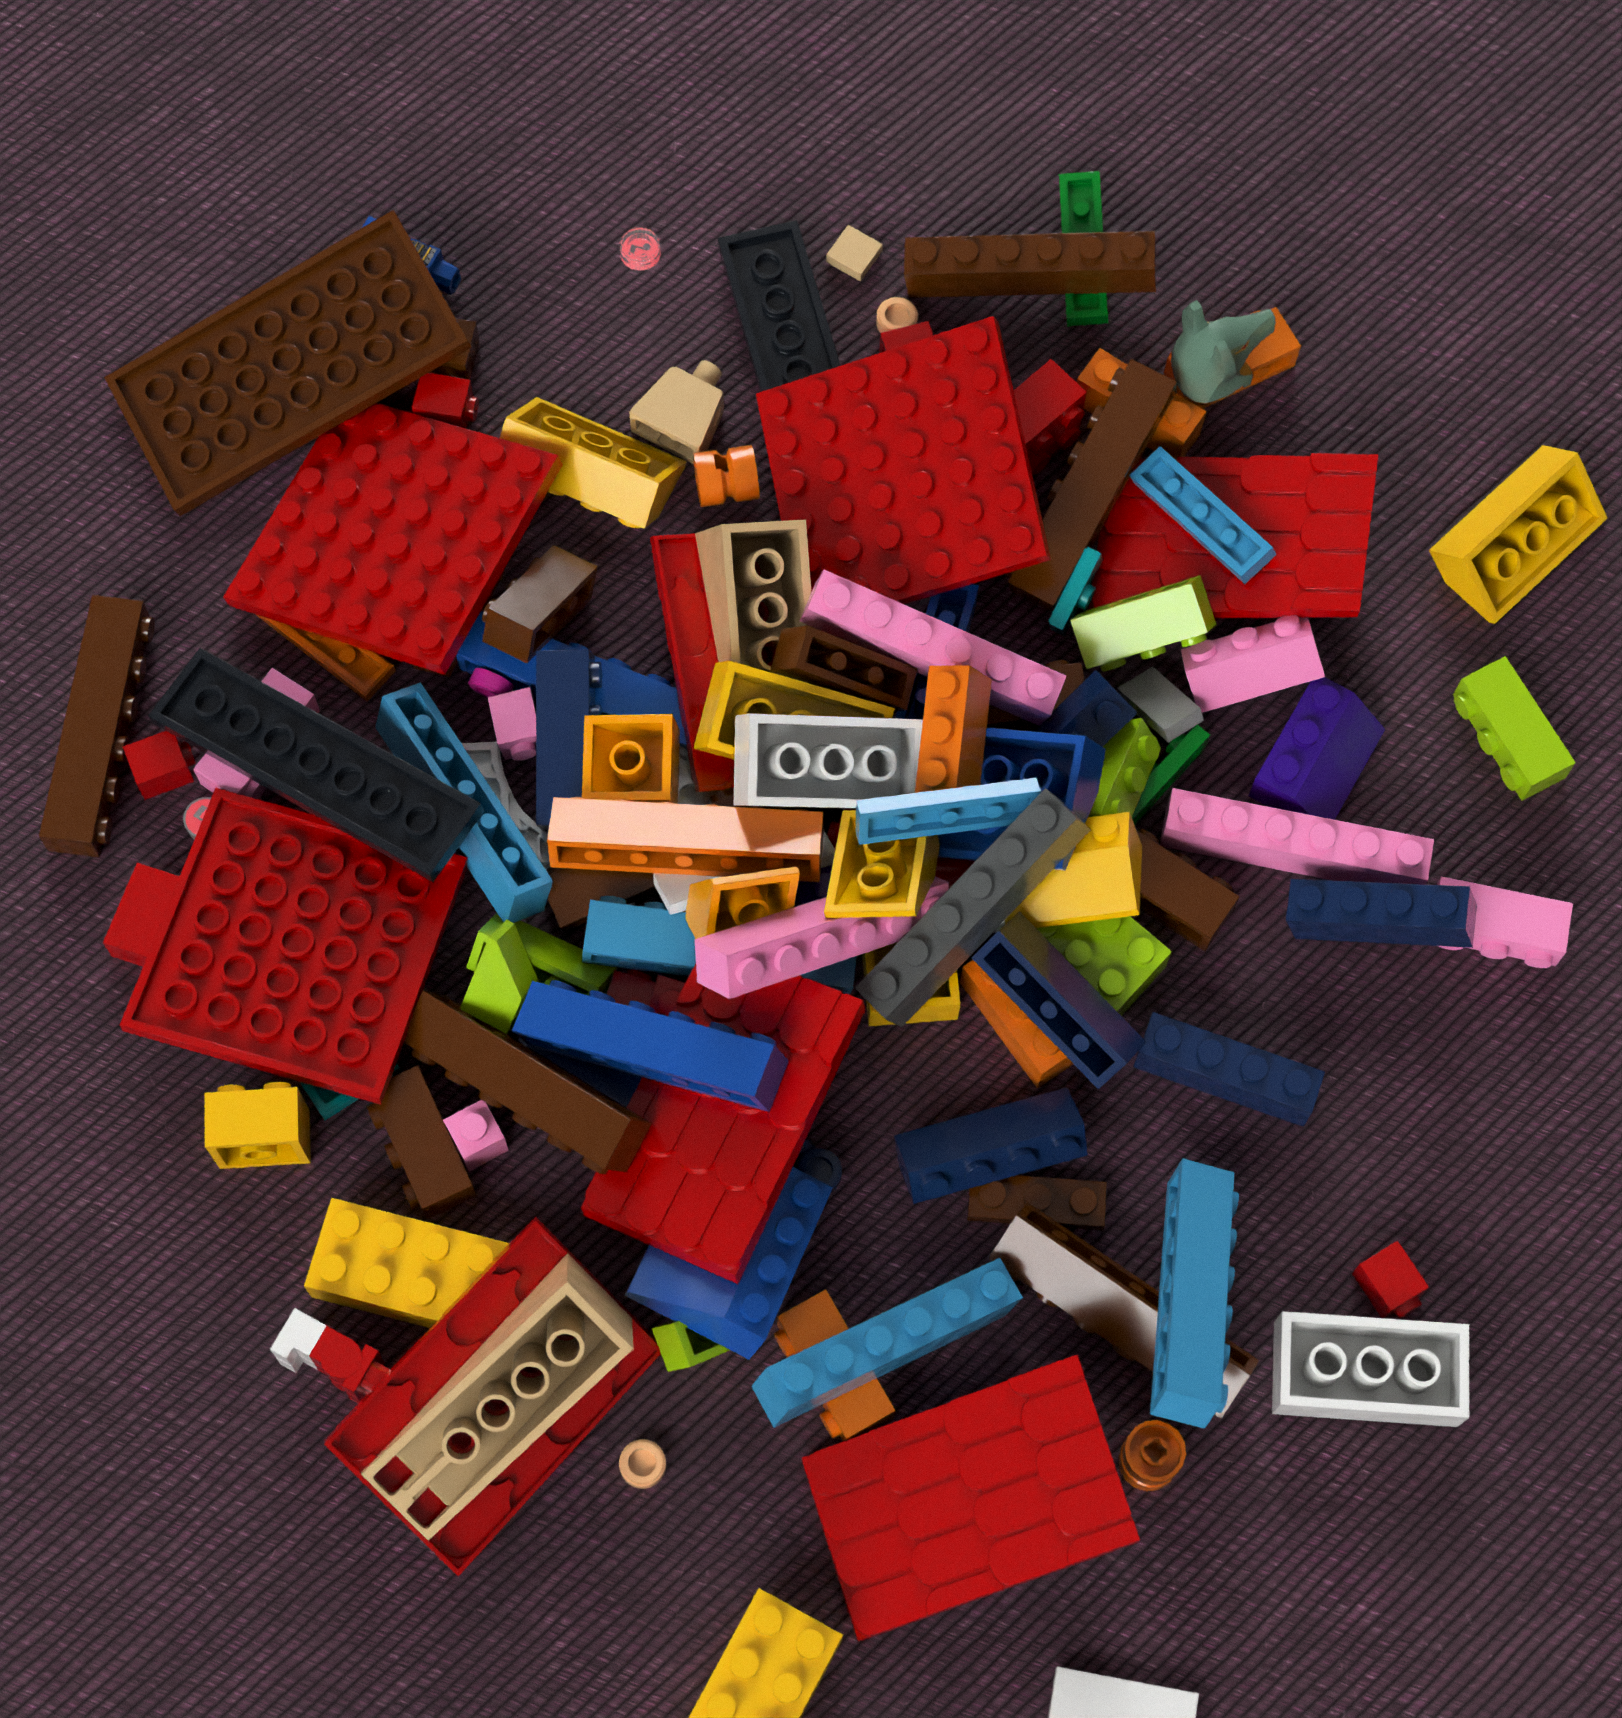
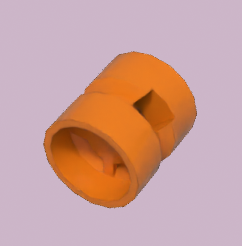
[693,445,760,507]
[1118,1420,1186,1491]

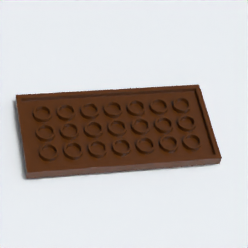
[104,210,472,516]

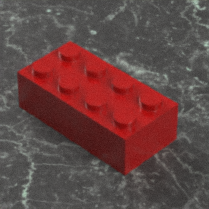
[1014,359,1087,475]

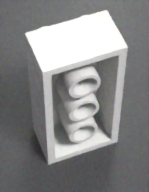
[733,714,923,809]
[1272,1311,1469,1427]

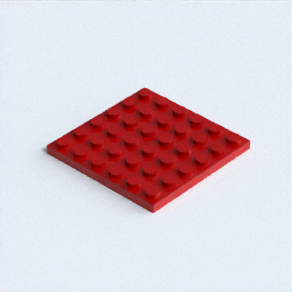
[756,316,1051,604]
[223,403,563,675]
[120,788,468,1105]

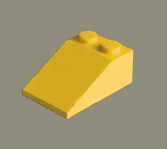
[824,810,940,918]

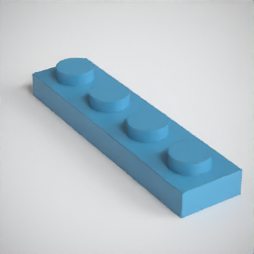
[1129,446,1277,584]
[855,778,1041,845]

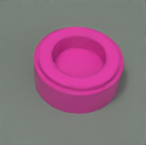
[468,668,514,698]

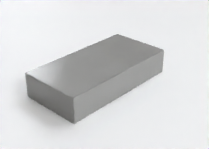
[1117,667,1204,742]

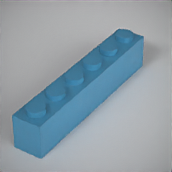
[375,682,553,923]
[582,896,857,995]
[1150,1158,1239,1429]
[751,1258,1023,1428]

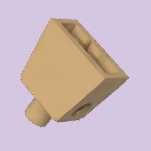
[629,360,724,464]

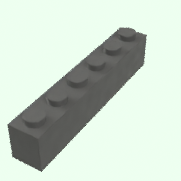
[855,788,1091,1027]

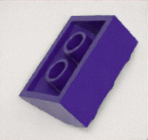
[1248,677,1385,820]

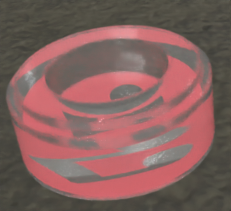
[619,228,661,271]

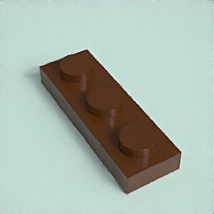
[967,1175,1107,1231]

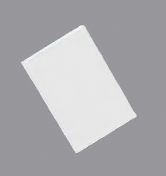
[1048,1667,1199,1718]

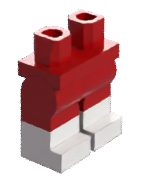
[270,1308,390,1404]

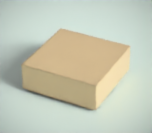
[826,225,883,282]

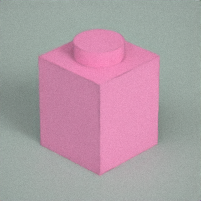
[488,687,536,761]
[443,1100,509,1172]

